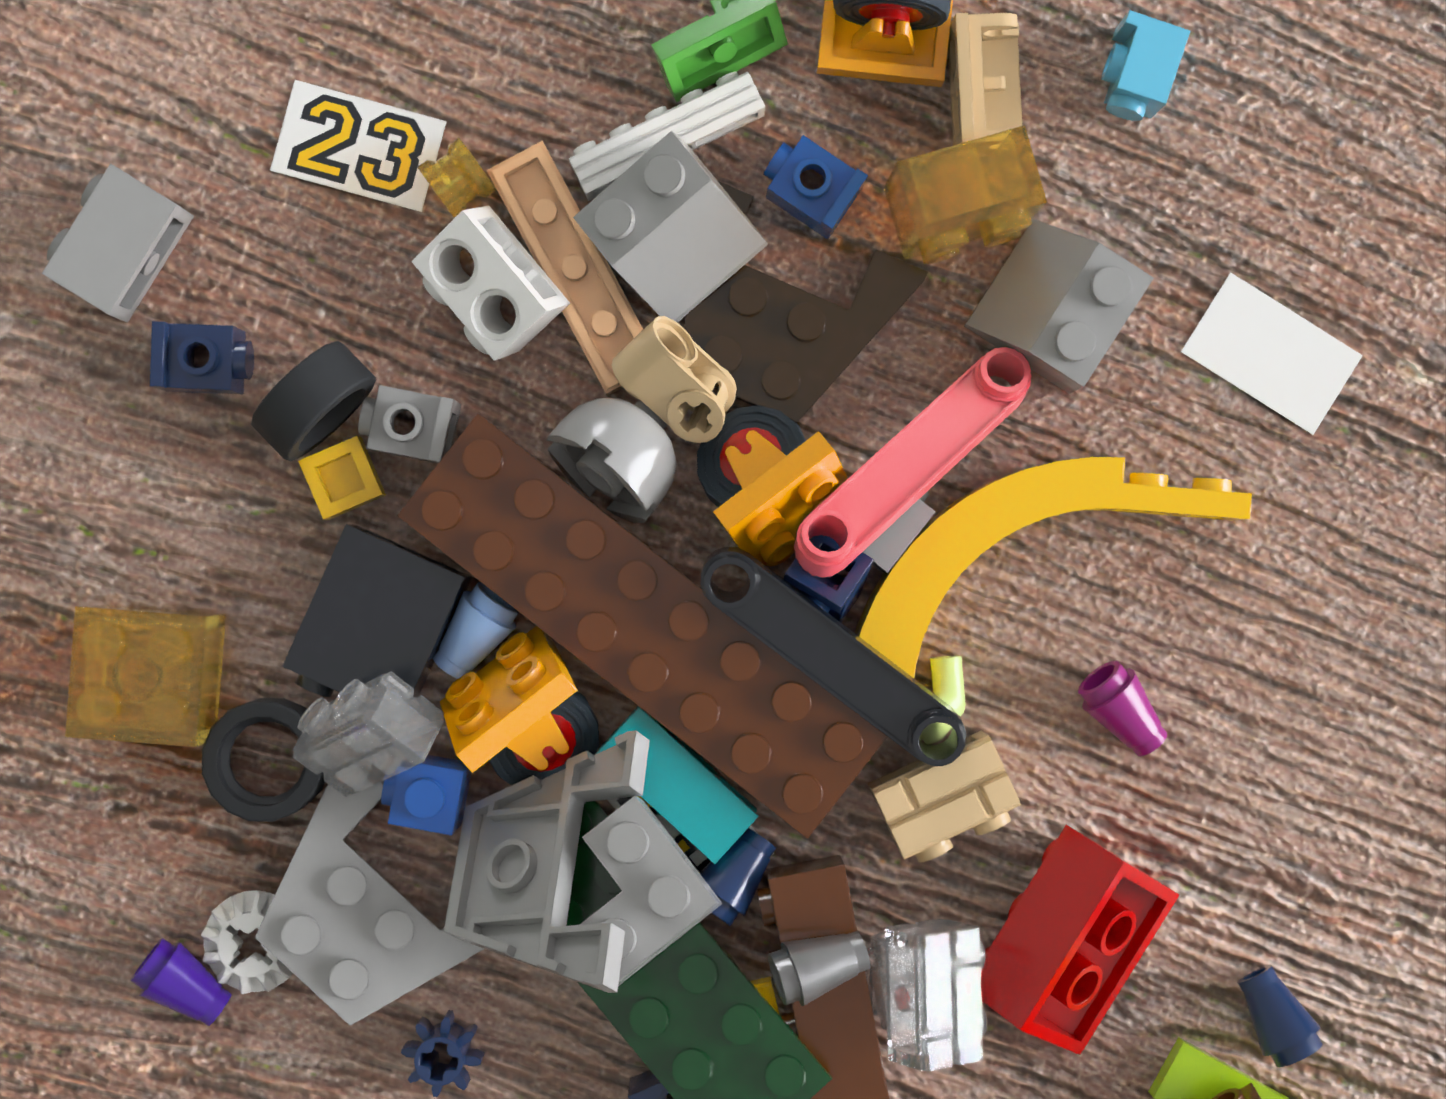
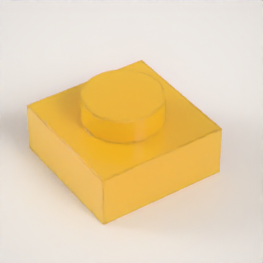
[298,436,386,520]

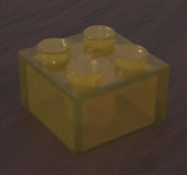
[884,125,1047,265]
[65,605,226,747]

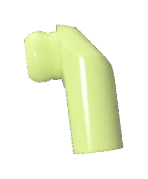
[919,655,966,744]

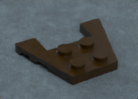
[685,181,928,424]

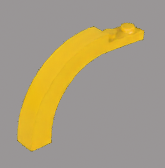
[855,457,1252,678]

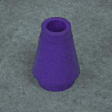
[130,938,232,1026]

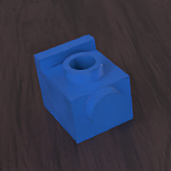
[763,135,868,240]

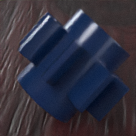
[401,1010,485,1097]

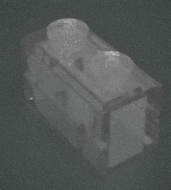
[293,671,445,797]
[884,919,988,1071]

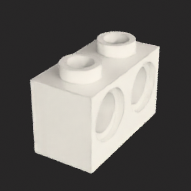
[411,205,570,361]

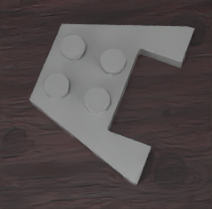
[444,730,650,993]
[255,752,484,1026]

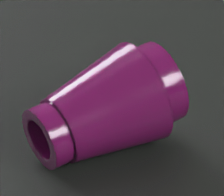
[1078,661,1167,757]

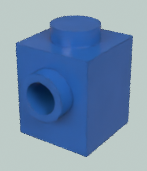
[381,752,471,836]

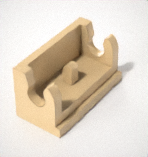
[948,13,1025,156]

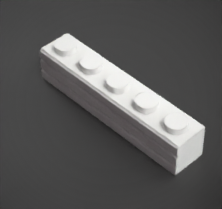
[569,71,766,201]

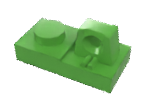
[651,0,788,103]

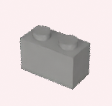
[42,163,194,323]

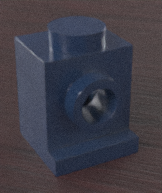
[150,321,254,395]
[783,535,874,623]

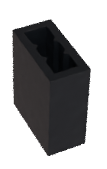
[282,524,472,724]

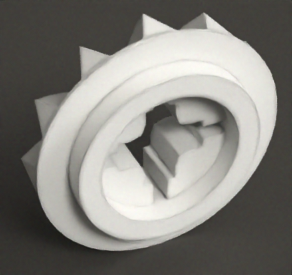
[201,890,293,994]

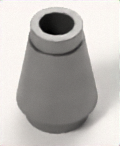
[768,931,870,1006]

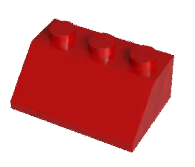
[965,824,1180,1055]

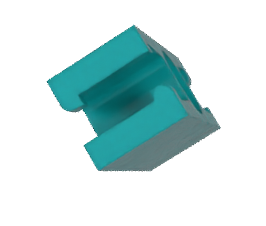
[595,706,759,864]

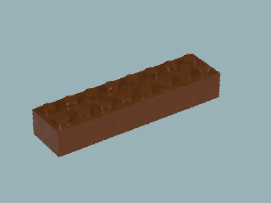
[397,414,888,839]

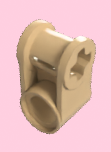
[612,316,737,443]

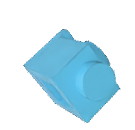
[1101,10,1190,121]

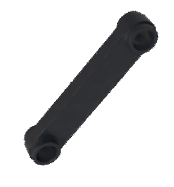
[700,547,967,766]

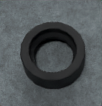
[251,341,376,461]
[202,698,331,822]

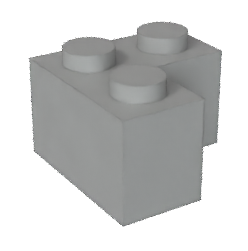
[579,796,723,986]

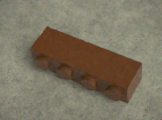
[757,854,890,1099]

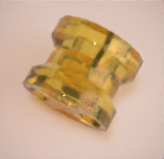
[417,137,497,218]

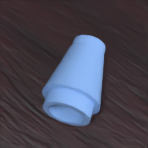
[433,582,519,679]

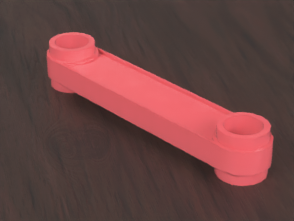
[794,347,1032,578]

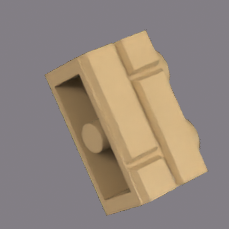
[867,731,1021,862]

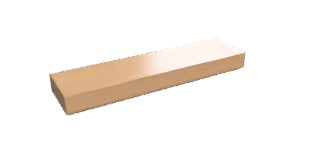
[487,141,644,396]

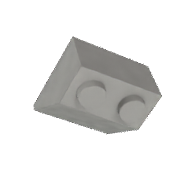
[573,131,768,322]
[964,219,1154,394]

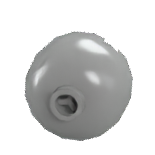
[546,398,677,523]

